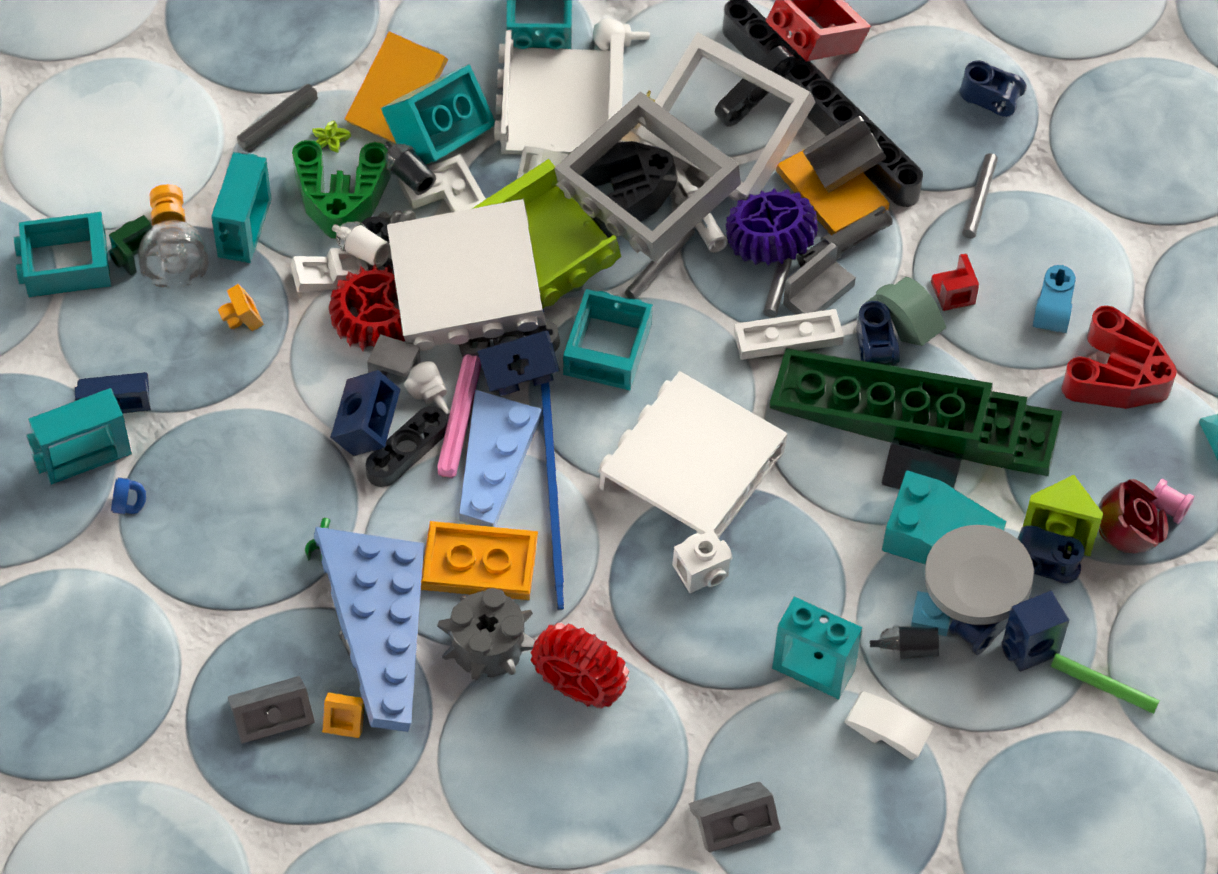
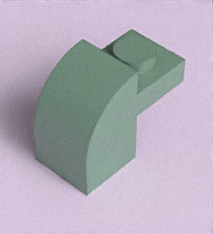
[865,277,947,346]

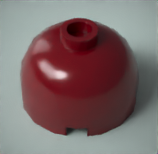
[1098,479,1169,553]

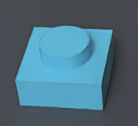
[911,591,950,636]

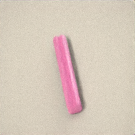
[437,354,481,478]

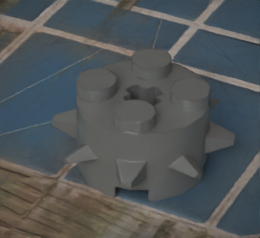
[437,588,535,680]

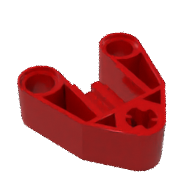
[1061,305,1177,409]

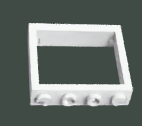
[635,32,815,201]

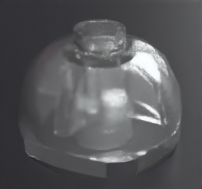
[138,220,209,289]

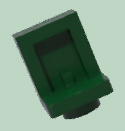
[109,215,155,276]

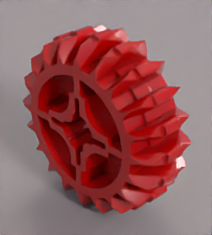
[329,264,405,351]
[530,623,630,709]

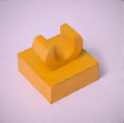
[218,284,264,332]
[322,693,364,738]

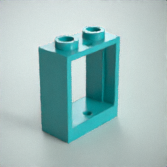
[506,0,572,50]
[211,152,272,263]
[14,212,111,297]
[563,289,653,391]
[26,388,132,485]
[772,596,863,699]

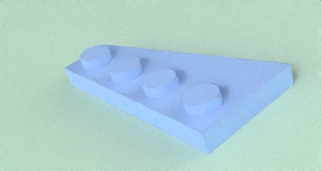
[459,390,542,527]

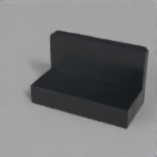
[881,437,963,490]

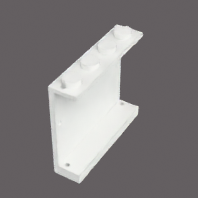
[494,30,624,155]
[387,199,546,351]
[598,371,787,539]

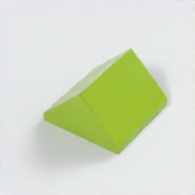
[1023,475,1103,557]

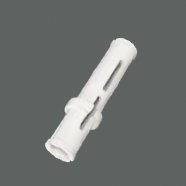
[673,167,728,253]

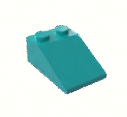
[381,64,495,164]
[882,471,1007,565]

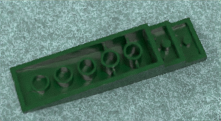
[769,348,1062,477]

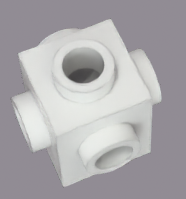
[673,530,732,593]

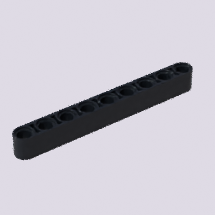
[722,0,923,207]

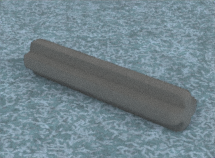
[237,84,318,152]

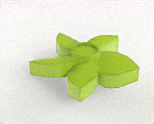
[312,120,351,153]

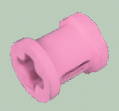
[1152,479,1194,524]

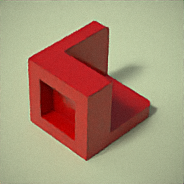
[931,253,979,311]

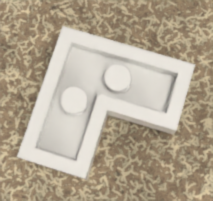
[399,155,485,212]

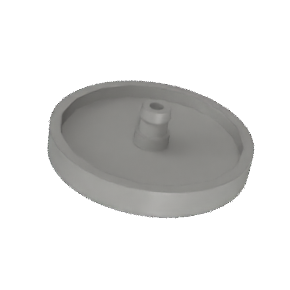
[925,525,1034,625]

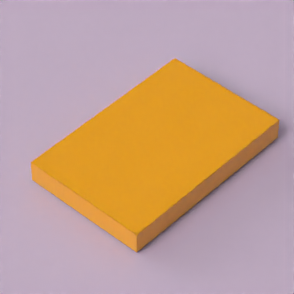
[345,31,448,145]
[776,149,890,235]
[421,521,538,600]

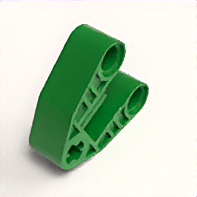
[292,140,391,239]

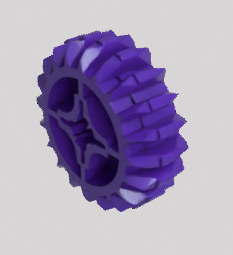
[726,188,818,266]

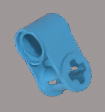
[1032,265,1076,334]

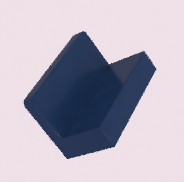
[74,372,151,414]

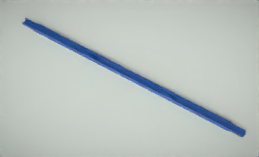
[541,308,564,610]

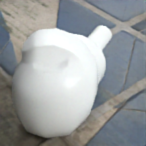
[593,18,650,50]
[404,361,450,417]

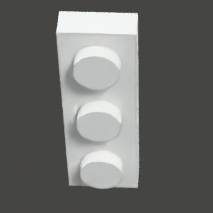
[734,309,844,360]

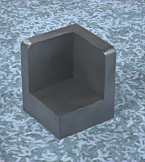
[367,335,421,377]

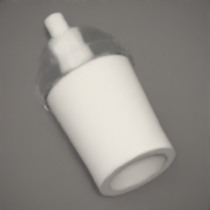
[332,221,391,267]

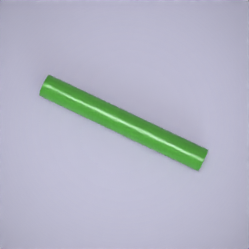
[1051,653,1160,714]

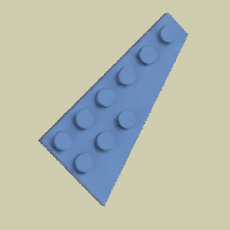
[314,527,424,732]

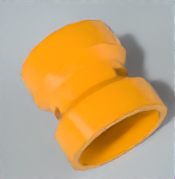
[149,184,186,232]

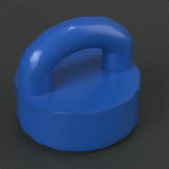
[111,477,146,515]

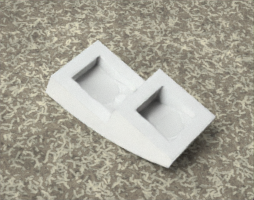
[290,248,368,292]
[844,691,934,760]

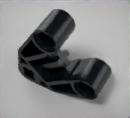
[572,141,678,238]

